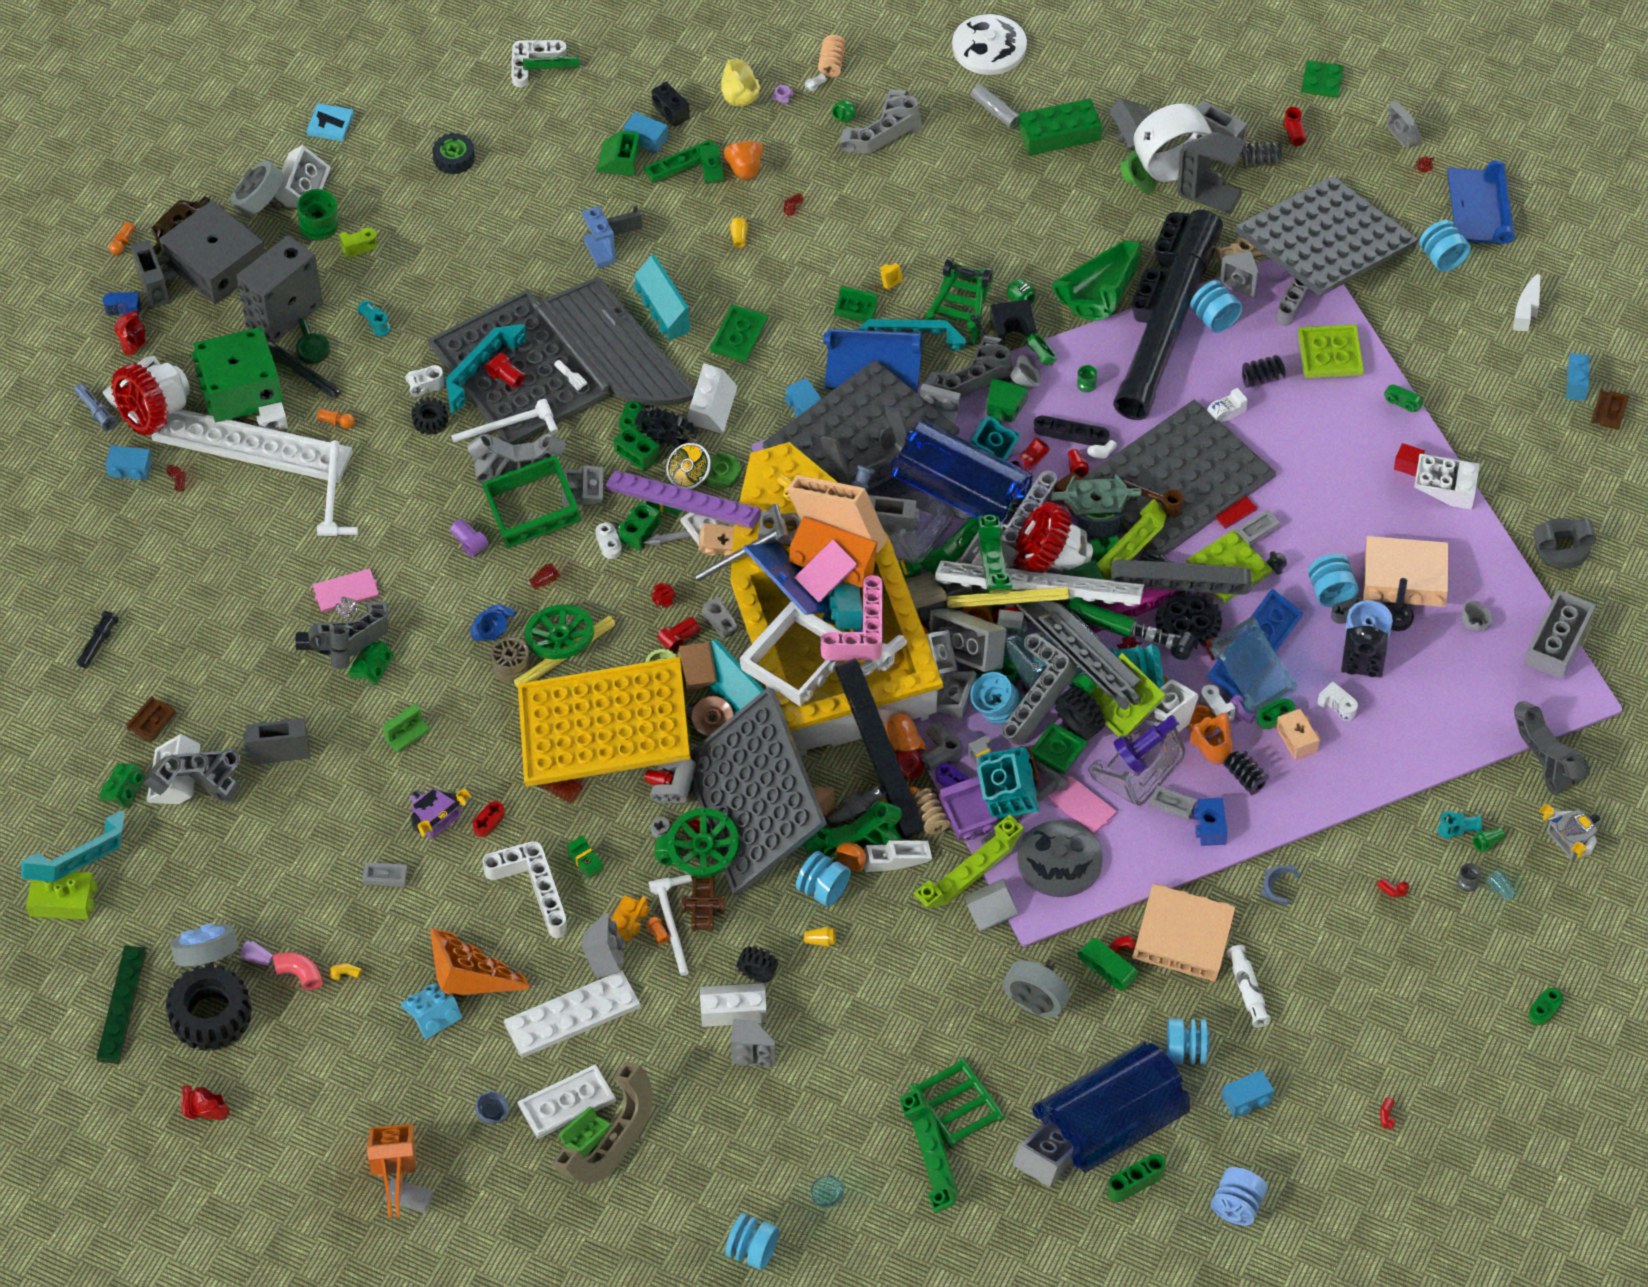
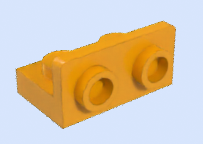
[612,895,649,942]

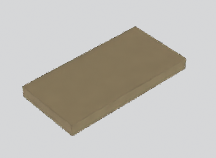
[905,572,947,609]

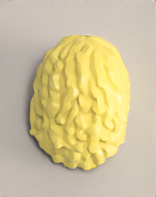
[721,59,761,107]

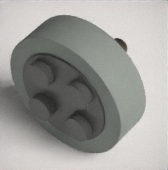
[231,160,284,216]
[1002,959,1070,1017]

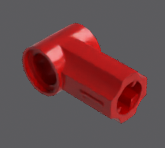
[1283,107,1307,147]
[485,353,525,388]
[657,617,700,653]

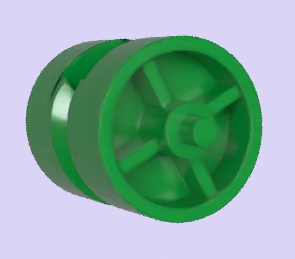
[1088,535,1119,563]

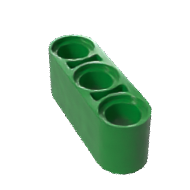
[1077,938,1139,991]
[1108,1154,1166,1202]

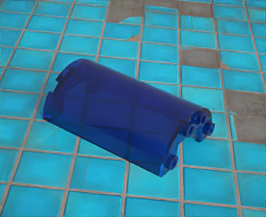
[891,420,1033,524]
[1032,1041,1190,1174]

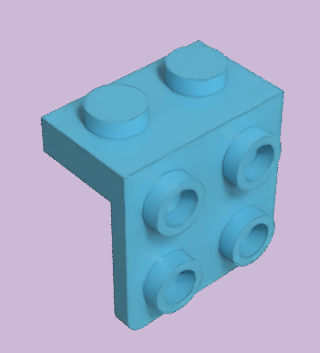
[401,983,463,1039]

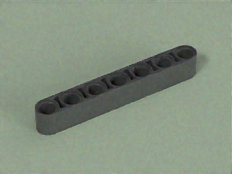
[1111,560,1252,595]

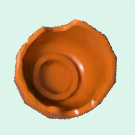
[1186,705,1218,736]
[835,842,867,872]

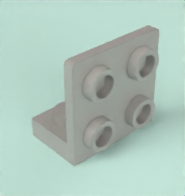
[920,384,961,423]

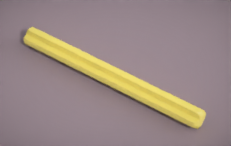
[946,587,1069,608]
[514,616,615,688]

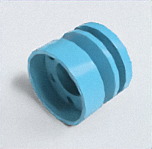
[1419,220,1471,272]
[1190,280,1243,333]
[1308,554,1359,607]
[970,672,1022,725]
[796,851,851,907]
[1167,1018,1210,1065]
[725,1213,780,1271]

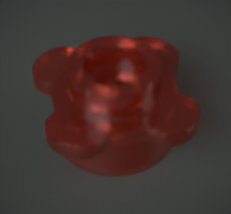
[1414,156,1434,173]

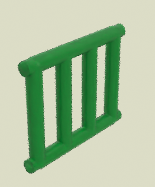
[908,1057,1005,1148]

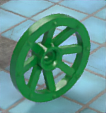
[524,604,594,660]
[667,808,739,877]

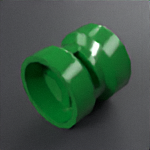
[1077,365,1097,392]

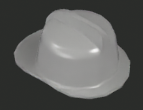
[1010,355,1041,391]

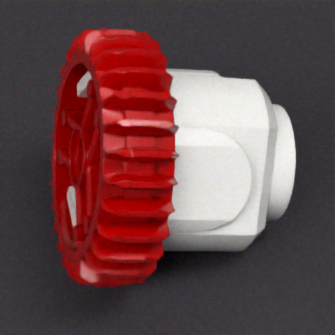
[111,362,190,436]
[1013,501,1093,574]

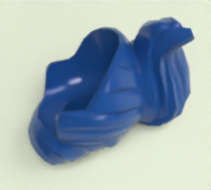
[470,604,517,641]

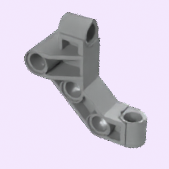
[839,89,922,154]
[468,434,565,483]

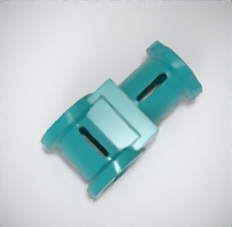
[357,300,390,337]
[1438,811,1482,839]

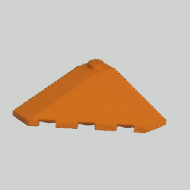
[430,928,530,995]

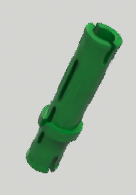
[523,55,580,70]

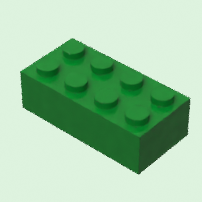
[1018,98,1102,156]

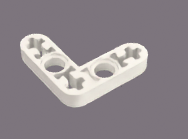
[511,40,567,87]

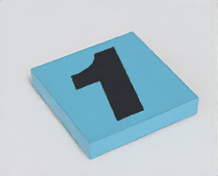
[306,103,354,142]

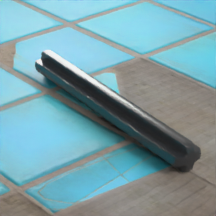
[268,342,341,399]

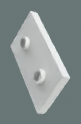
[517,1064,616,1139]

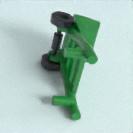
[923,257,994,346]

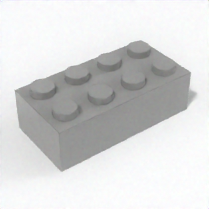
[1524,590,1596,680]
[929,607,1006,672]

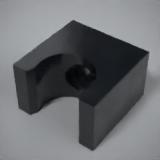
[990,299,1037,346]

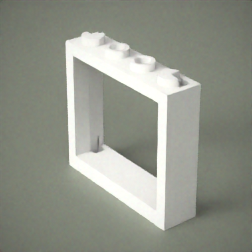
[740,601,842,707]

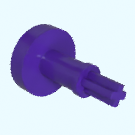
[1113,715,1180,775]

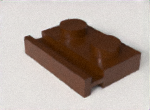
[1591,388,1629,430]
[126,696,176,743]

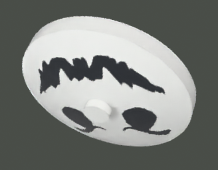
[952,14,1027,75]

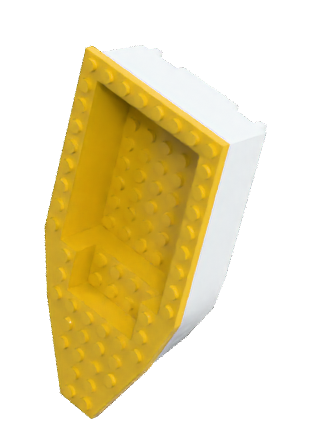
[730,442,943,756]

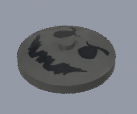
[1017,820,1103,897]

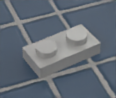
[1236,509,1280,545]
[1149,785,1197,820]
[362,862,408,887]
[384,1178,434,1214]

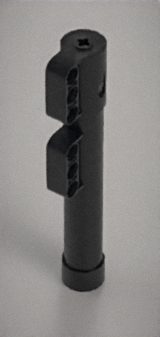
[1113,210,1223,420]

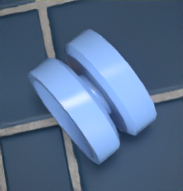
[1345,600,1393,644]

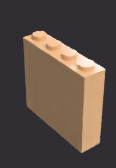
[787,475,888,554]
[1363,536,1448,607]
[1132,884,1235,982]

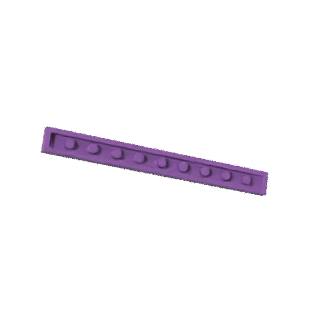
[605,470,762,529]

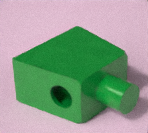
[986,378,1028,425]

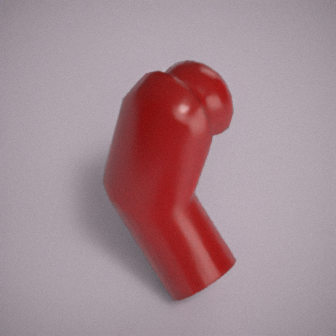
[1377,878,1410,897]
[1109,935,1136,953]
[1380,1097,1396,1130]

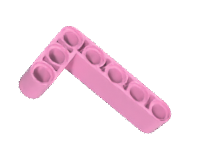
[821,575,882,660]

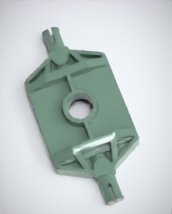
[1052,474,1141,515]

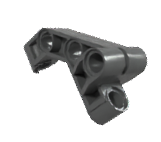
[925,335,1013,398]
[308,602,388,669]
[1514,701,1590,795]
[143,749,240,805]

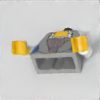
[1538,804,1601,861]

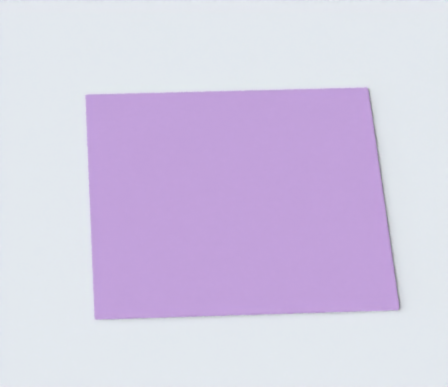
[752,259,1622,947]

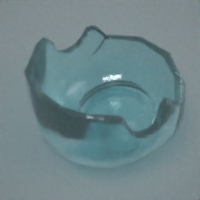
[810,1175,844,1209]

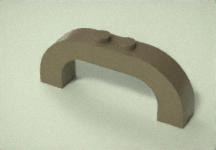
[551,1061,653,1183]

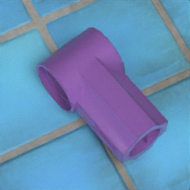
[450,519,489,557]

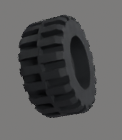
[166,965,252,1051]

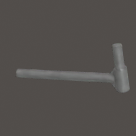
[695,504,790,581]

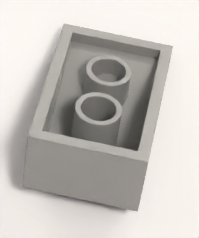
[1012,1117,1088,1187]

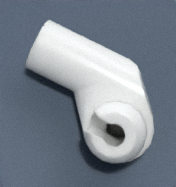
[805,73,827,91]

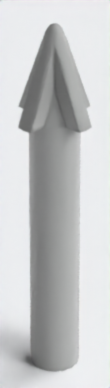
[644,530,692,546]

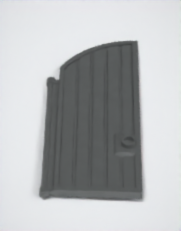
[532,276,695,406]

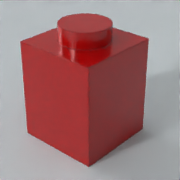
[1394,443,1425,477]

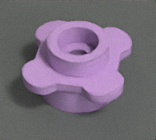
[772,85,794,104]

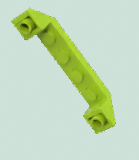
[1097,499,1167,580]
[913,814,1024,909]

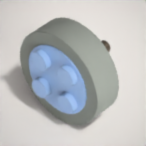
[170,923,238,968]

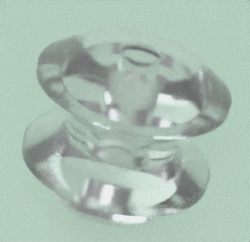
[336,596,358,618]

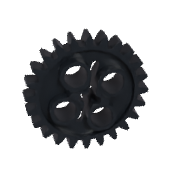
[635,407,699,448]
[1155,591,1222,649]

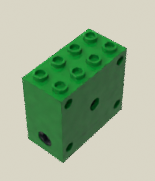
[191,326,284,423]

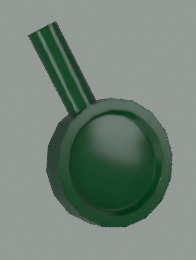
[296,318,330,364]

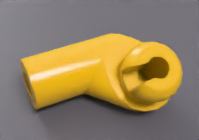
[777,474,792,501]
[329,963,362,980]

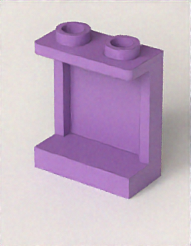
[939,776,998,841]

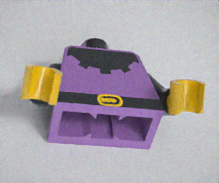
[410,789,472,840]

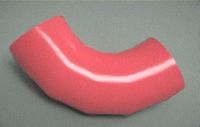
[272,952,323,990]

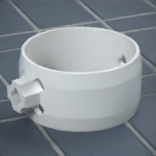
[1134,104,1212,182]

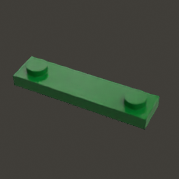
[643,139,715,184]

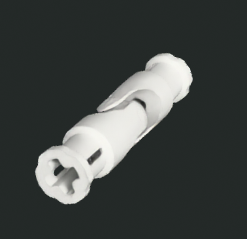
[1227,945,1271,1028]

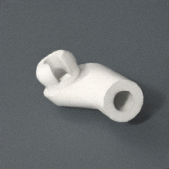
[1087,440,1117,459]

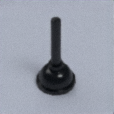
[1386,578,1414,631]

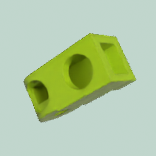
[339,228,377,258]

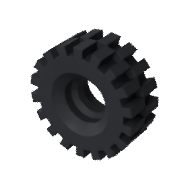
[1055,686,1106,741]

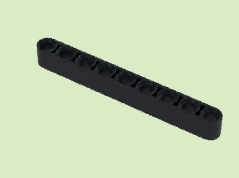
[835,658,924,840]

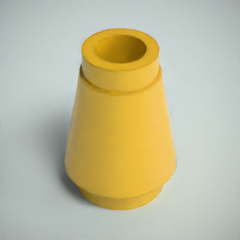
[729,218,748,248]
[804,926,836,947]

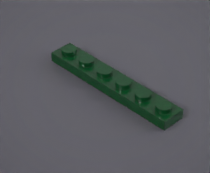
[96,945,146,1064]

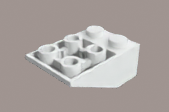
[1414,454,1480,510]

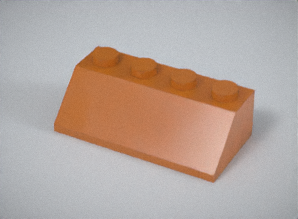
[789,516,878,588]

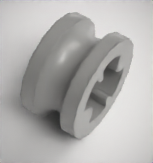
[651,817,670,838]

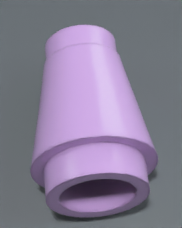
[240,941,273,966]

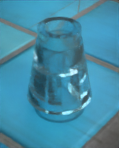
[1485,869,1517,901]

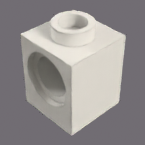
[256,402,288,431]

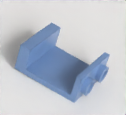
[581,206,616,269]

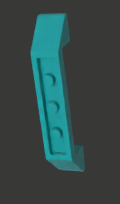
[857,319,966,351]
[446,324,527,414]
[21,811,125,882]

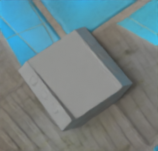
[1386,101,1422,147]

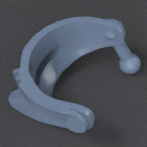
[1261,865,1300,905]

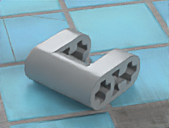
[650,759,696,803]

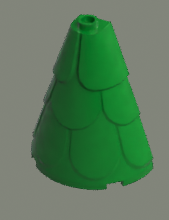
[1051,240,1143,321]

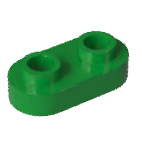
[1027,333,1058,365]
[1384,384,1423,412]
[619,401,644,433]
[1257,698,1295,729]
[1528,988,1563,1026]

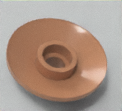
[692,696,733,737]

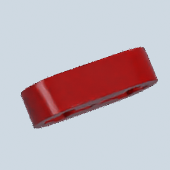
[473,801,505,837]

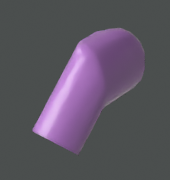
[1230,695,1255,724]

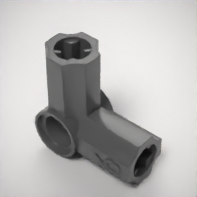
[920,721,961,771]

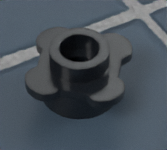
[1267,551,1287,575]

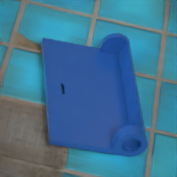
[1447,160,1515,244]
[823,329,923,393]
[743,542,835,623]

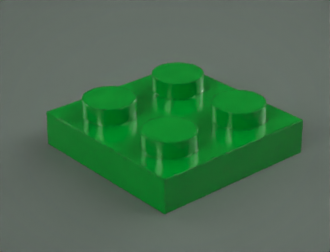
[1301,60,1344,98]
[1031,722,1087,775]

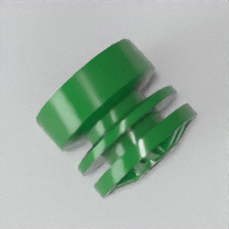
[297,189,338,241]

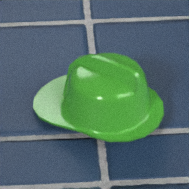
[1120,151,1155,194]

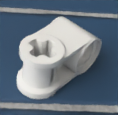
[405,365,445,397]

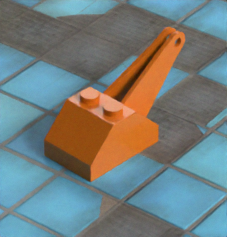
[367,1124,416,1219]

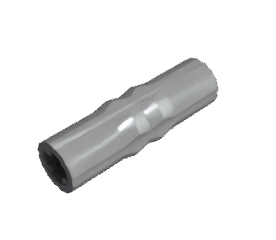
[971,84,1019,129]

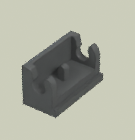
[604,205,642,236]

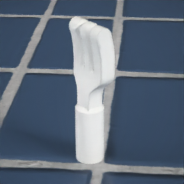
[554,360,587,390]

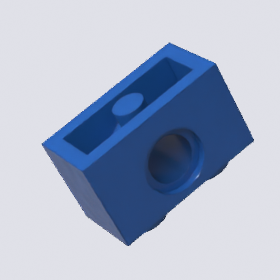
[1193,798,1228,846]

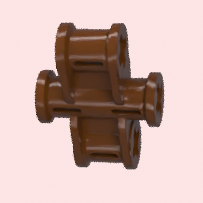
[681,876,725,932]

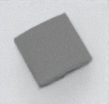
[561,466,603,506]

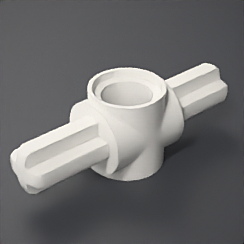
[860,635,907,677]

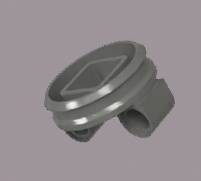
[1533,518,1597,569]

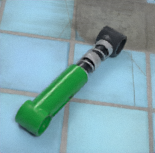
[1065,597,1196,660]

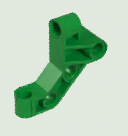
[802,802,902,858]

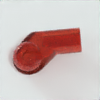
[783,193,804,216]
[166,464,186,492]

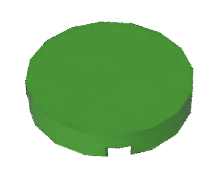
[704,453,741,489]

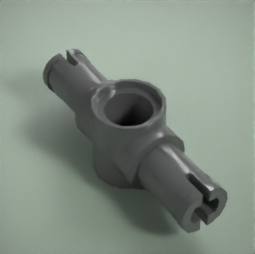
[828,785,886,826]

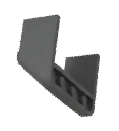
[1177,132,1246,214]
[820,406,917,490]

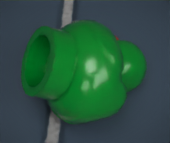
[832,100,857,123]

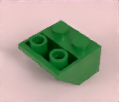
[596,131,641,176]

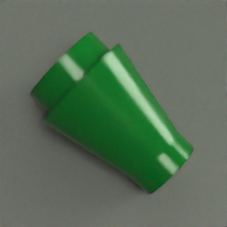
[1473,827,1505,852]

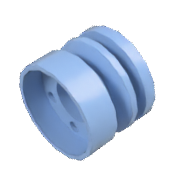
[1210,1167,1268,1226]

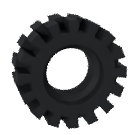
[411,397,448,435]
[736,946,779,983]

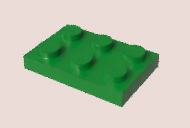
[710,305,768,363]

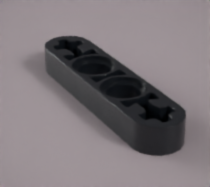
[1033,415,1110,446]

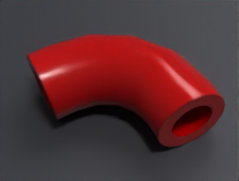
[1006,437,1051,477]

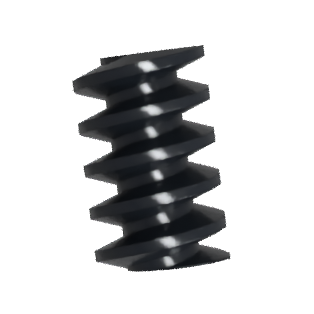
[1242,355,1286,388]
[1224,751,1269,795]

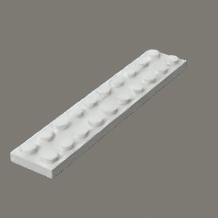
[152,409,353,483]
[935,560,1144,606]

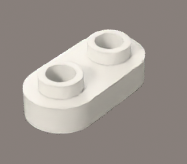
[595,522,622,559]

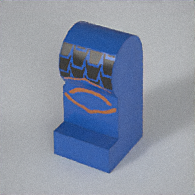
[103,292,141,318]

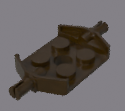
[151,196,210,255]

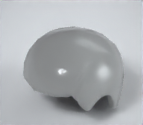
[1461,600,1492,632]

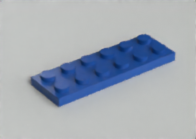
[1206,588,1304,697]

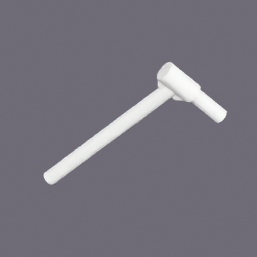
[451,399,558,443]
[317,440,358,536]
[648,875,692,976]

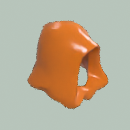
[724,141,764,181]
[884,713,926,752]
[1190,713,1233,765]

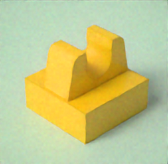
[880,263,903,290]

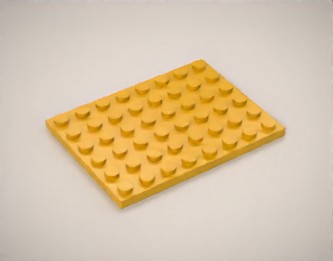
[518,657,691,787]

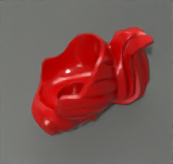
[114,311,146,356]
[896,749,924,779]
[180,1084,230,1120]

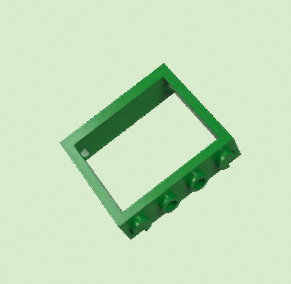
[481,455,582,549]

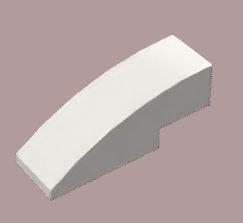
[1513,274,1540,331]
[864,840,932,872]

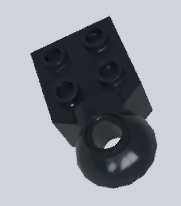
[1341,626,1388,678]

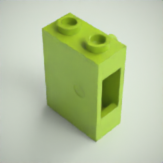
[26,872,98,920]

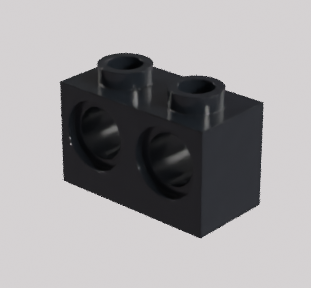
[651,81,690,127]

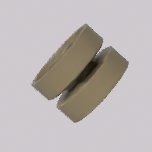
[491,637,530,683]

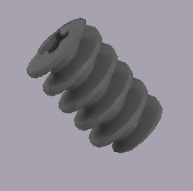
[1242,142,1282,167]

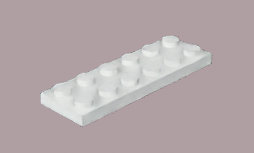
[504,970,640,1058]

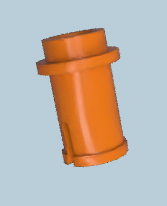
[646,917,670,945]

